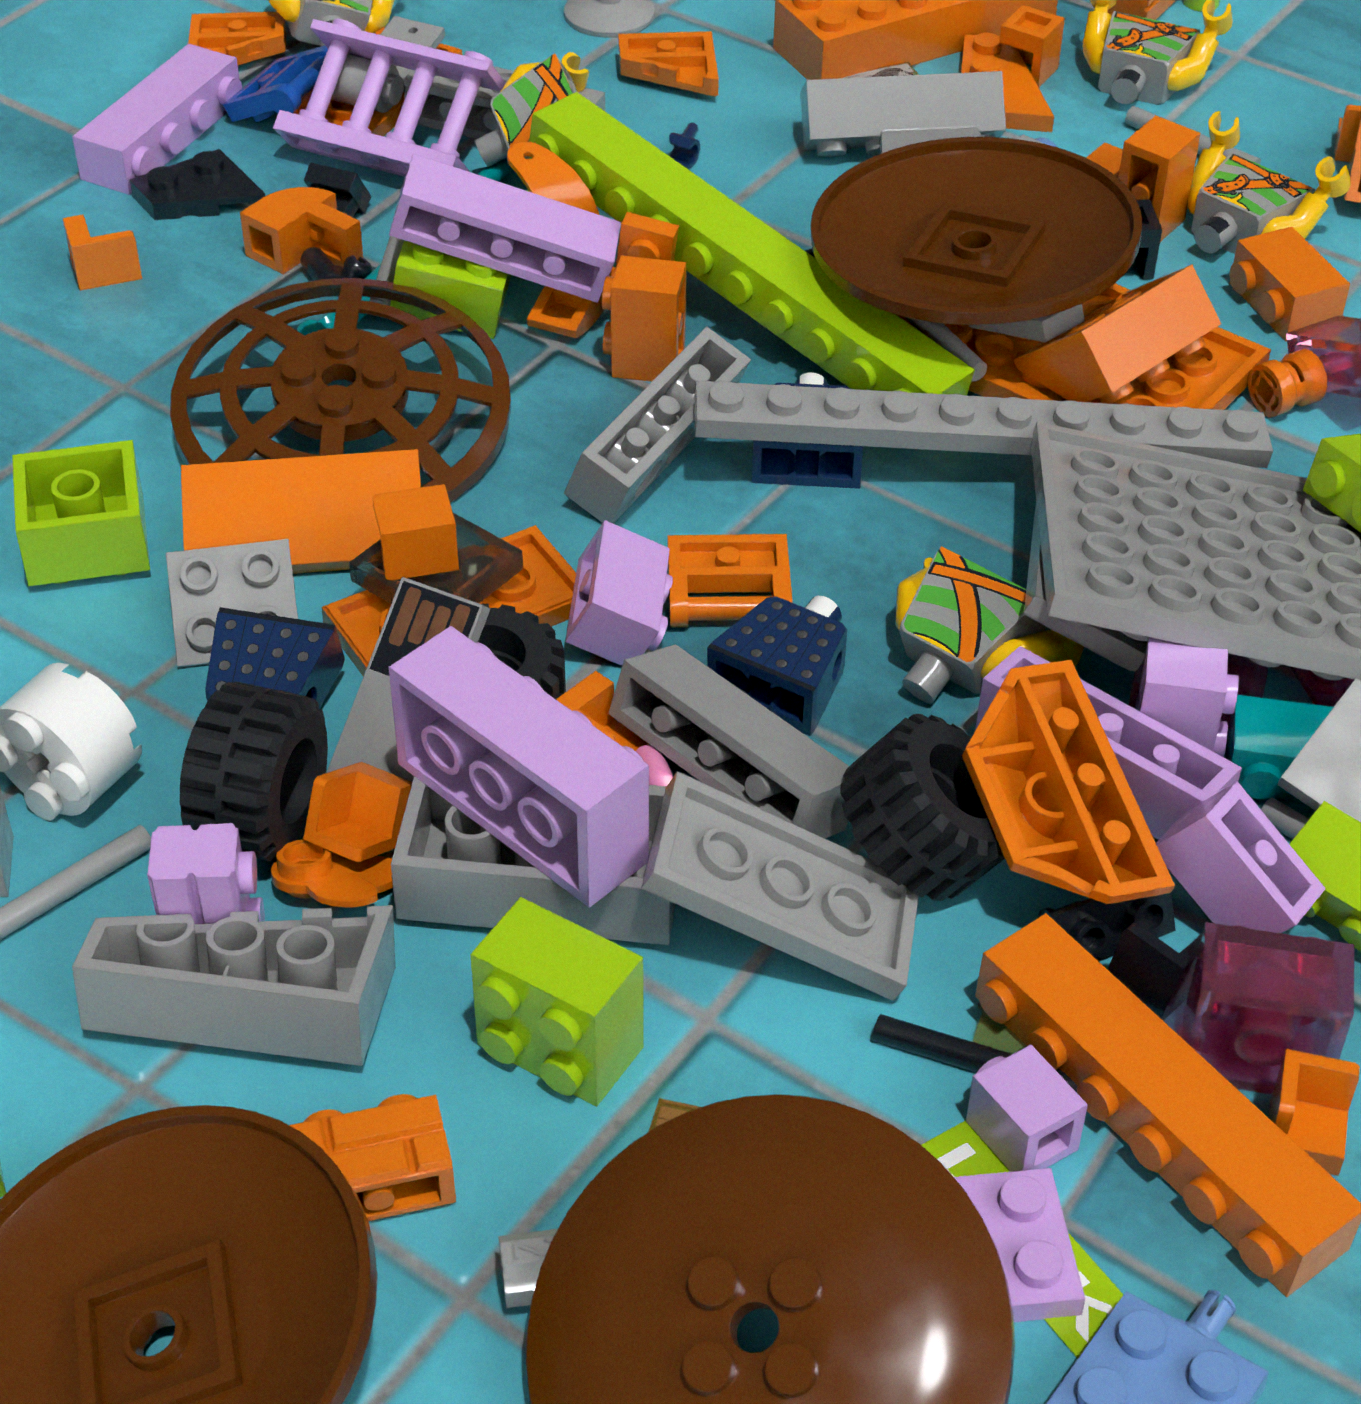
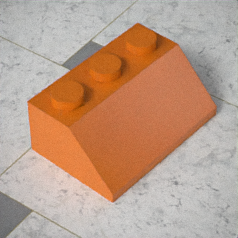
[1013,264,1222,404]

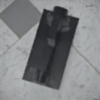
[1032,870,1176,961]

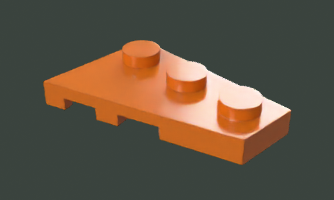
[961,33,1054,132]

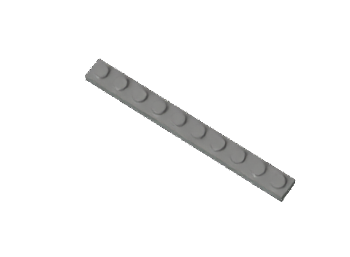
[694,381,1273,468]

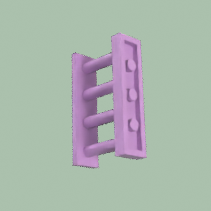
[273,19,505,177]

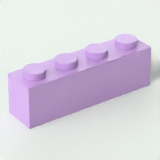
[72,44,242,195]
[389,154,621,303]
[975,646,1242,840]

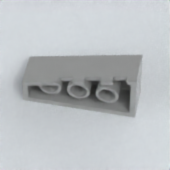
[72,905,396,1066]

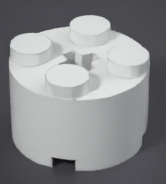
[0,663,142,821]

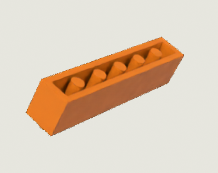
[975,913,1361,1298]

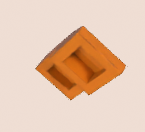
[526,267,616,338]

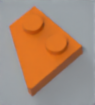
[188,11,287,65]

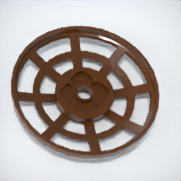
[170,278,511,503]

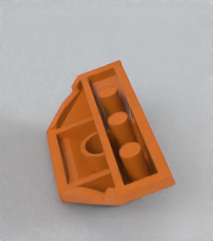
[962,660,1175,904]

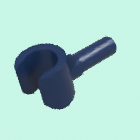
[669,123,700,169]

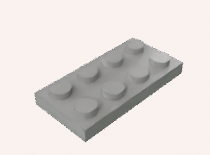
[641,771,919,1001]

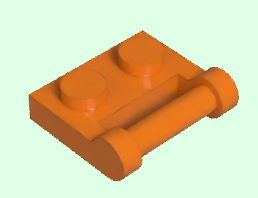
[667,534,792,628]

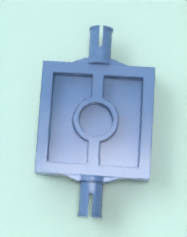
[1046,1290,1269,1404]

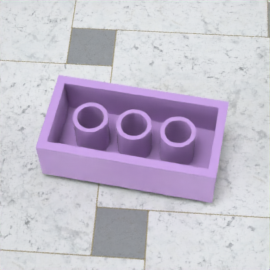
[389,626,649,908]

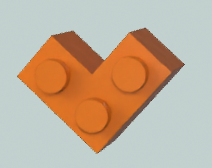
[1086,115,1201,242]

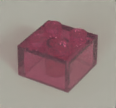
[1182,922,1354,1095]

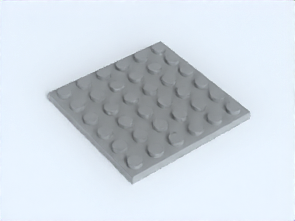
[1031,422,1361,680]

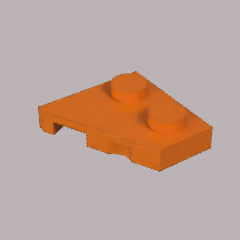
[618,31,719,96]

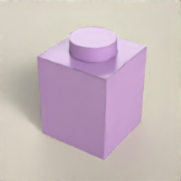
[966,1045,1088,1172]

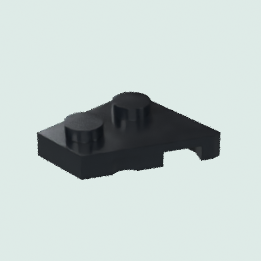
[130,149,265,220]

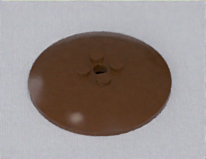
[811,137,1142,325]
[526,1094,1015,1404]
[0,1105,377,1404]

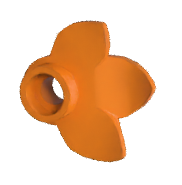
[271,839,393,908]

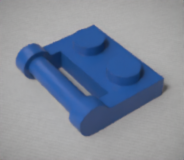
[223,45,328,122]

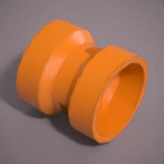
[1248,349,1327,417]

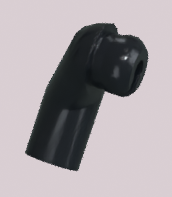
[300,247,372,281]

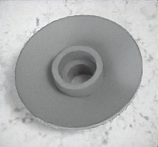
[564,0,655,38]

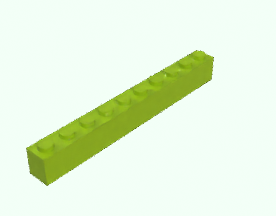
[528,92,975,396]

